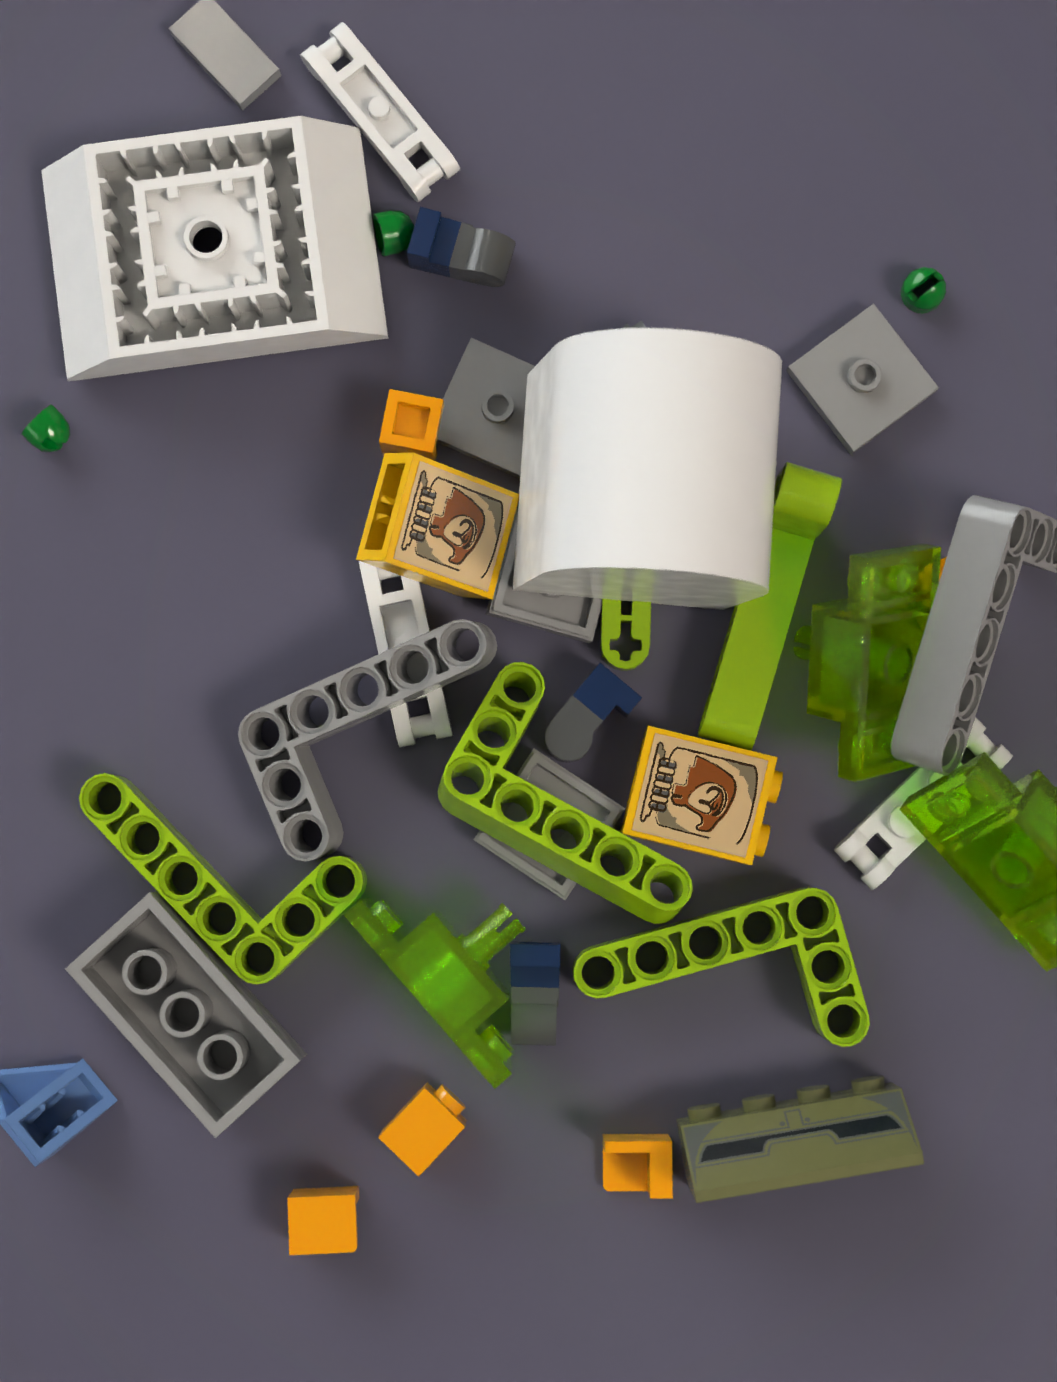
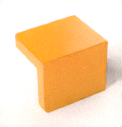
[379,389,444,461]
[603,1134,673,1199]
[287,1186,359,1255]

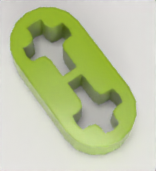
[600,599,651,671]

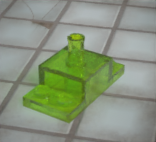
[793,543,941,782]
[899,752,1057,972]
[344,897,526,1089]

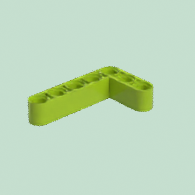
[698,462,842,751]
[438,662,693,924]
[79,773,367,985]
[572,887,870,1047]

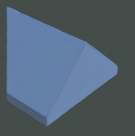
[0,1058,118,1167]

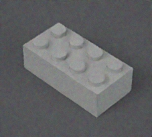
[65,892,307,1138]

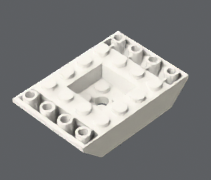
[41,116,388,381]

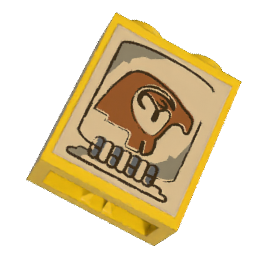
[356,453,519,600]
[620,726,783,865]

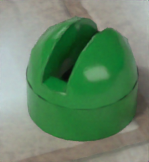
[373,210,414,257]
[901,267,946,314]
[21,404,70,452]

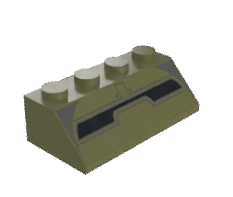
[676,1075,924,1203]

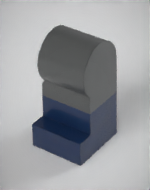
[407,206,516,287]
[544,662,642,763]
[510,941,560,1046]

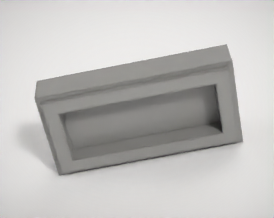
[168,0,281,111]

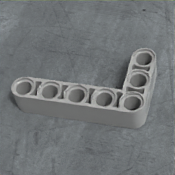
[891,495,1057,776]
[238,619,497,862]

